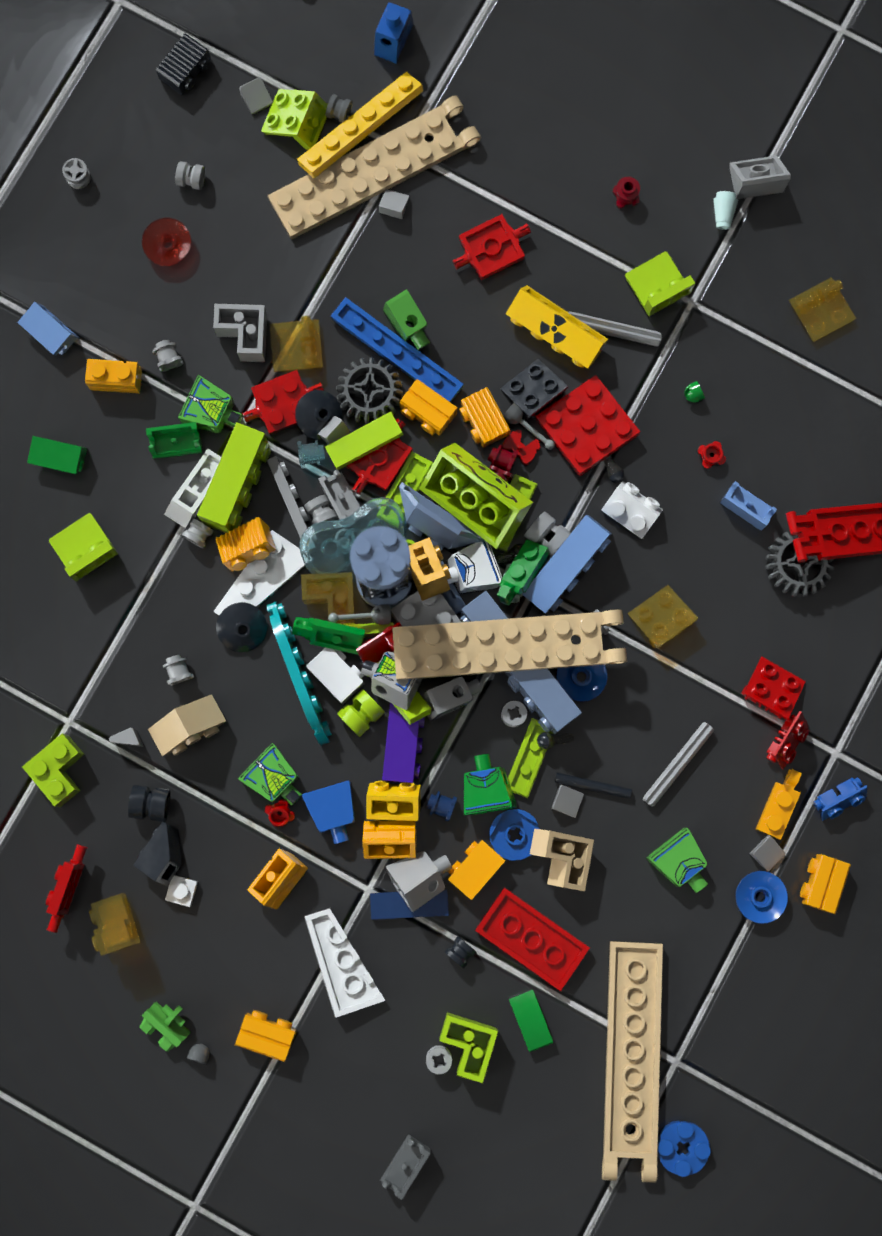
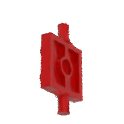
[452,214,531,280]
[242,370,324,435]
[345,419,413,495]
[45,844,87,933]

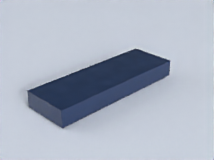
[370,889,449,919]

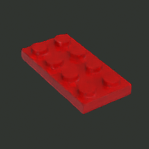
[475,888,590,991]

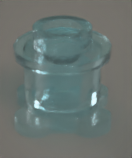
[297,440,325,468]

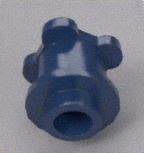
[426,791,458,822]

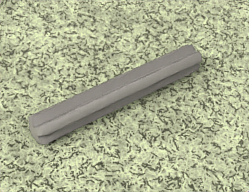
[568,311,662,347]
[643,722,714,807]

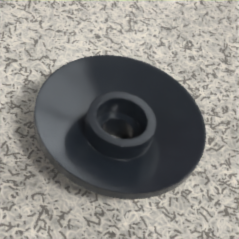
[295,390,343,440]
[216,602,267,652]

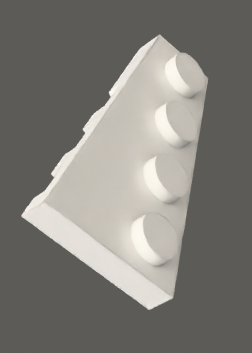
[214,530,314,615]
[304,908,385,1017]

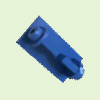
[813,777,868,821]

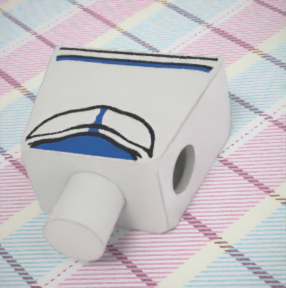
[447,540,502,593]

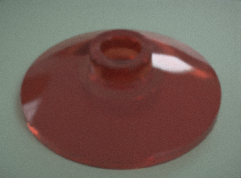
[142,218,191,266]

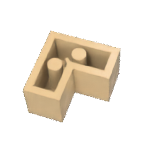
[148,695,226,756]
[530,829,594,891]

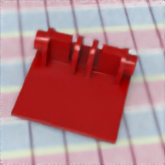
[356,622,402,663]
[741,656,806,720]
[766,711,809,769]

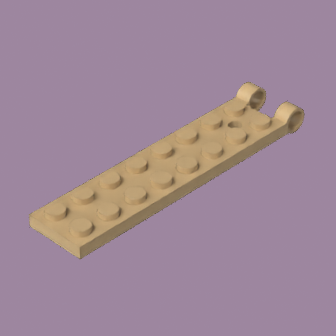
[268,96,481,240]
[392,610,627,680]
[602,941,663,1182]

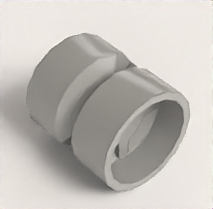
[524,511,571,558]

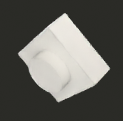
[165,875,198,907]

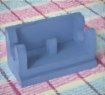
[17,302,79,356]
[720,481,777,531]

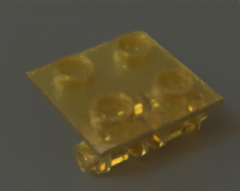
[789,277,856,342]
[270,316,323,372]
[628,585,698,649]

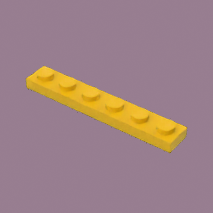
[297,72,423,178]

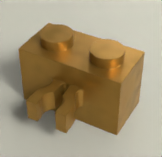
[409,537,451,601]

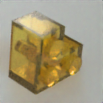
[301,572,355,625]
[89,893,140,956]

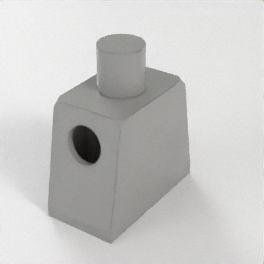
[386,851,452,912]

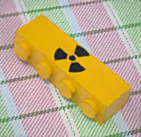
[506,285,608,368]

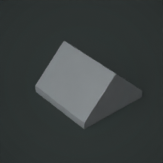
[730,156,791,199]

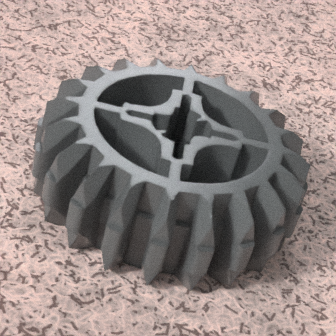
[336,357,403,424]
[765,532,834,597]

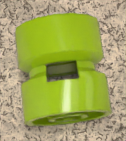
[337,689,385,737]

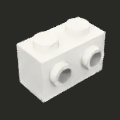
[306,648,364,705]

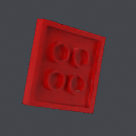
[536,375,640,477]

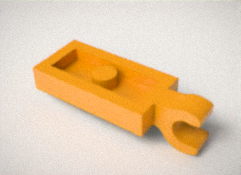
[756,769,802,840]

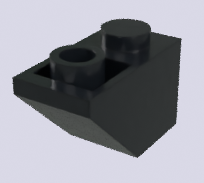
[134,822,182,886]

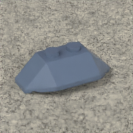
[399,482,484,551]

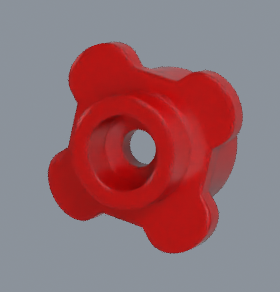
[698,441,726,469]
[265,799,295,827]

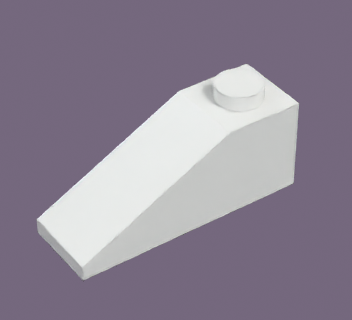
[164,449,221,528]

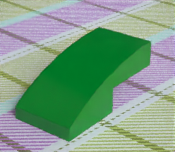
[509,990,553,1053]

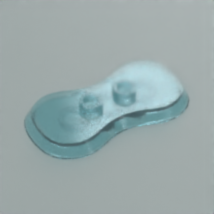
[300,497,407,578]

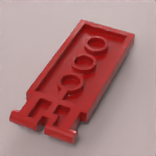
[786,503,882,562]

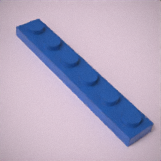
[331,297,464,403]

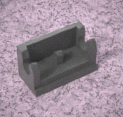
[380,1134,430,1200]

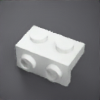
[602,481,663,539]

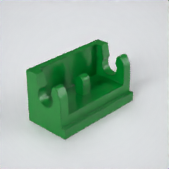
[146,422,202,459]
[27,436,88,474]

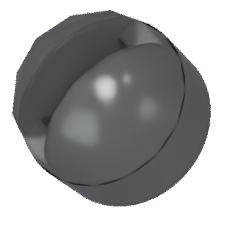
[187,1044,209,1065]

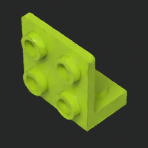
[261,89,328,150]
[625,251,695,316]
[49,513,118,581]

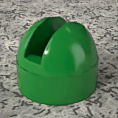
[684,381,705,403]

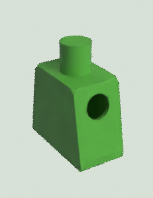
[383,289,430,350]

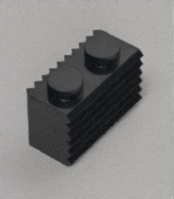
[156,33,211,95]

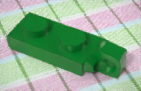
[497,540,550,606]
[292,617,365,655]

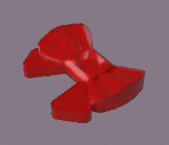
[502,430,540,465]

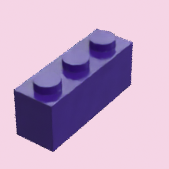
[382,703,425,783]

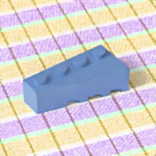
[522,515,612,613]

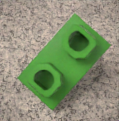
[140,1001,191,1052]

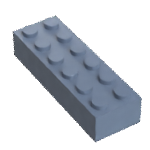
[460,591,582,735]

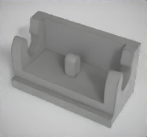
[318,470,365,527]

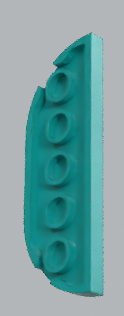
[267,601,332,745]

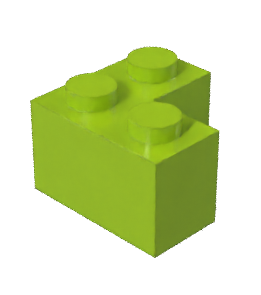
[22,733,85,807]
[440,1012,498,1083]

